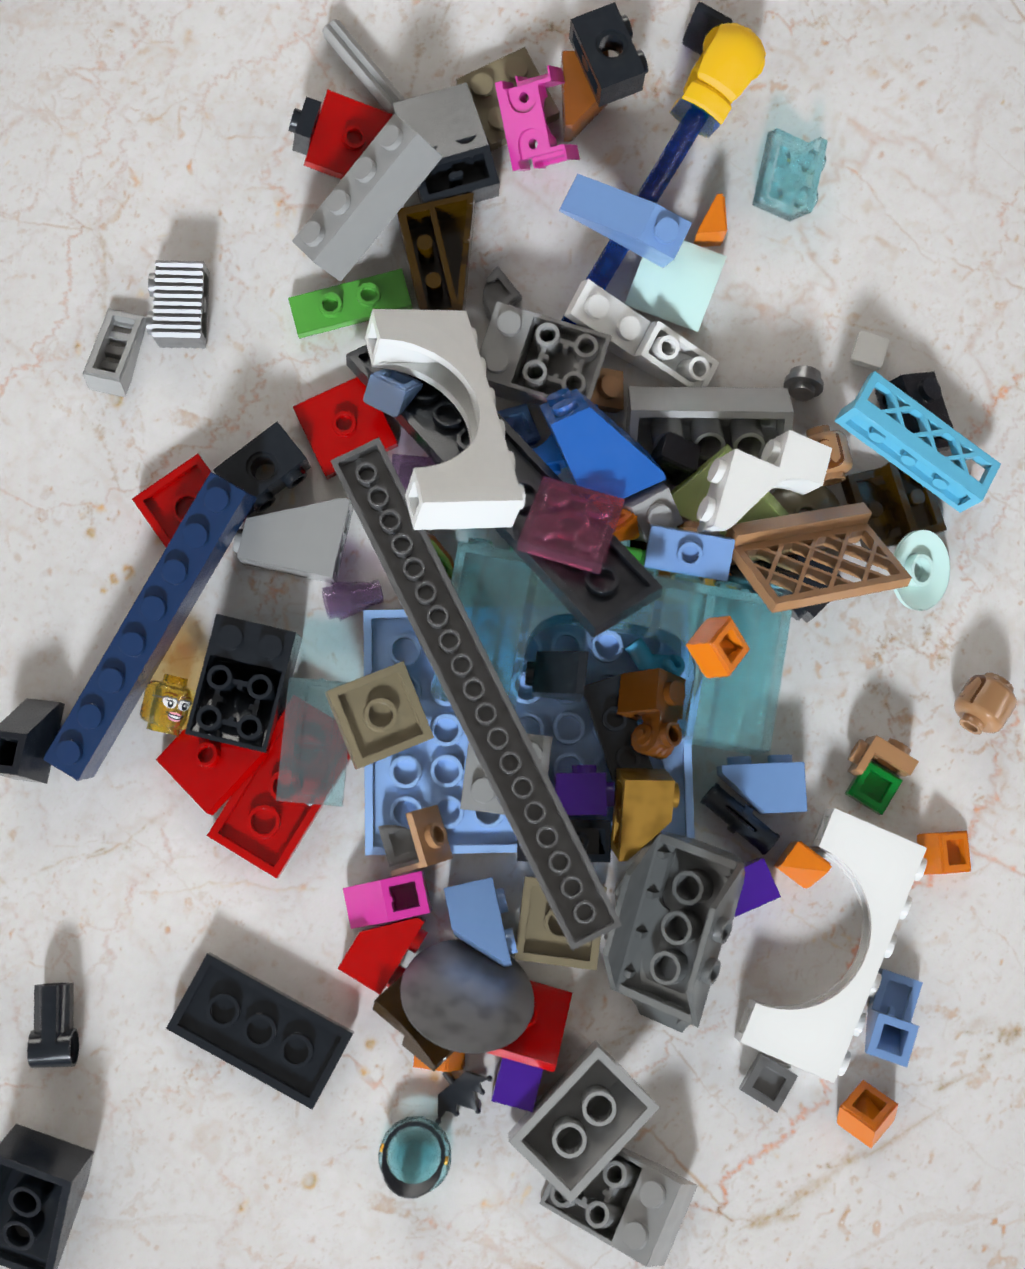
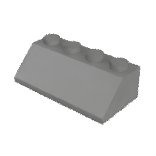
[292,114,443,282]
[626,386,794,468]

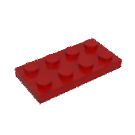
[207,695,351,879]

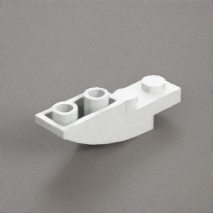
[564,279,720,387]

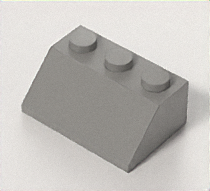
[508,1041,660,1203]

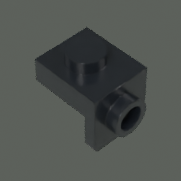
[288,97,321,155]

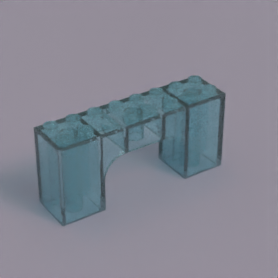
[431,538,792,756]

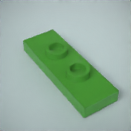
[288,268,413,339]

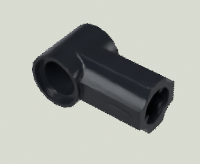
[27,983,79,1068]

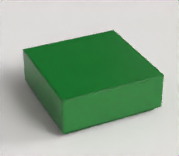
[845,761,903,815]

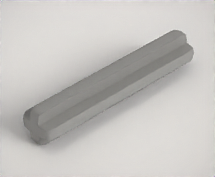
[323,19,405,115]

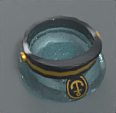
[378,1116,451,1199]

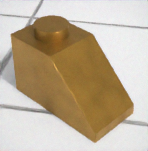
[611,768,680,861]

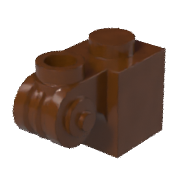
[617,668,686,760]

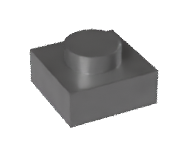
[739,1052,798,1113]

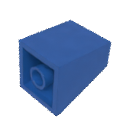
[540,388,666,512]

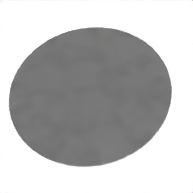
[400,939,534,1054]

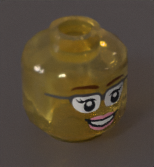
[139,674,196,736]

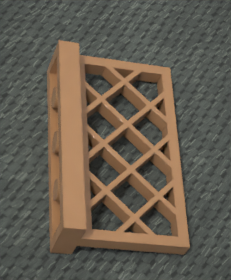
[725,502,912,613]

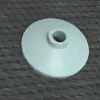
[894,530,950,611]

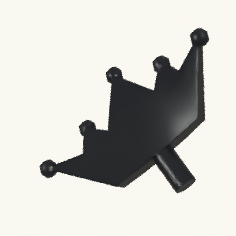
[435,1071,493,1125]

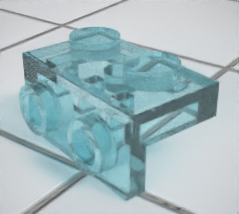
[752,128,828,222]

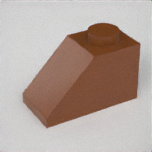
[561,50,609,142]

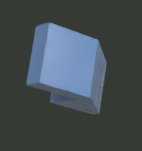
[865,968,923,1067]

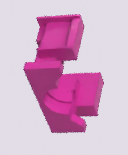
[495,65,580,171]

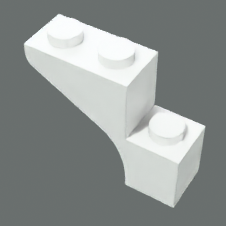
[697,430,832,535]

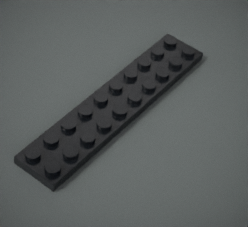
[346,345,663,638]

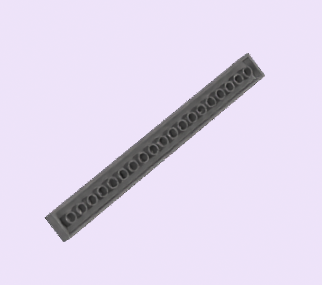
[331,438,622,950]

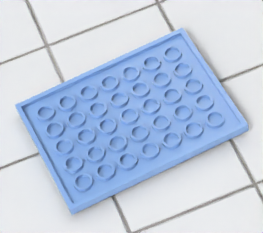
[363,604,695,855]

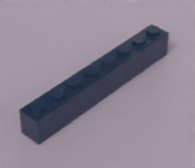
[43,472,257,781]

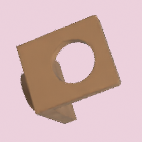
[390,805,453,877]

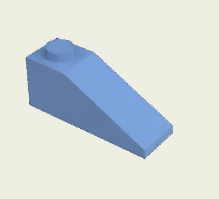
[559,174,692,268]

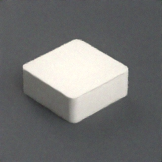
[850,331,890,371]

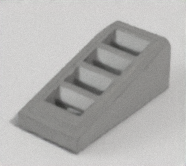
[83,308,146,397]

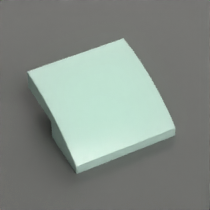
[625,240,727,332]

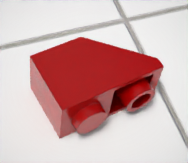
[337,916,428,995]

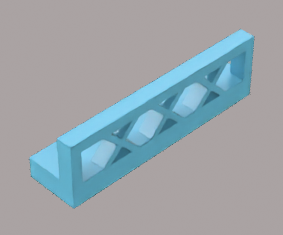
[835,371,1001,513]

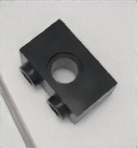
[569,2,648,107]
[213,421,311,515]

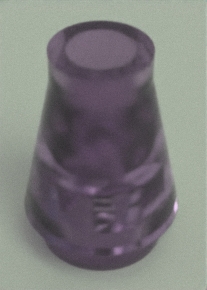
[322,579,384,621]

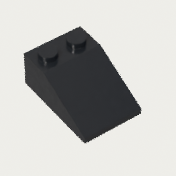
[0,1124,94,1269]

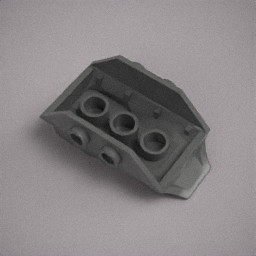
[602,832,745,1033]

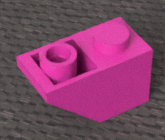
[343,870,432,929]

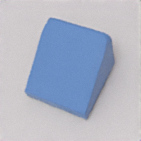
[363,369,423,417]

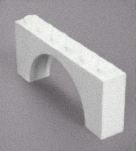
[365,309,525,530]
[734,808,927,1083]

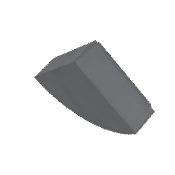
[483,266,522,321]
[378,825,418,867]

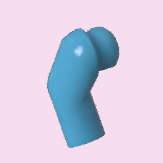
[624,637,685,676]

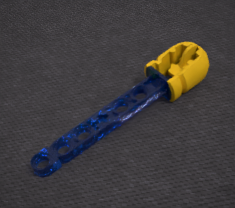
[561,23,766,326]

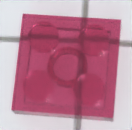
[517,476,625,574]

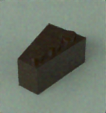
[397,192,475,311]

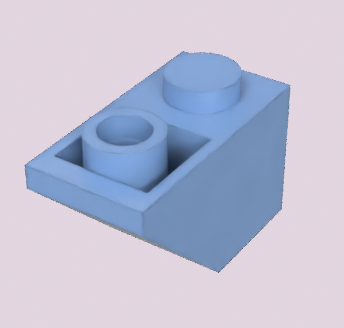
[716,754,807,814]
[444,877,518,967]

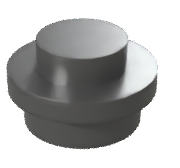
[783,365,824,401]

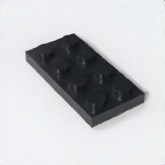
[166,952,354,1110]

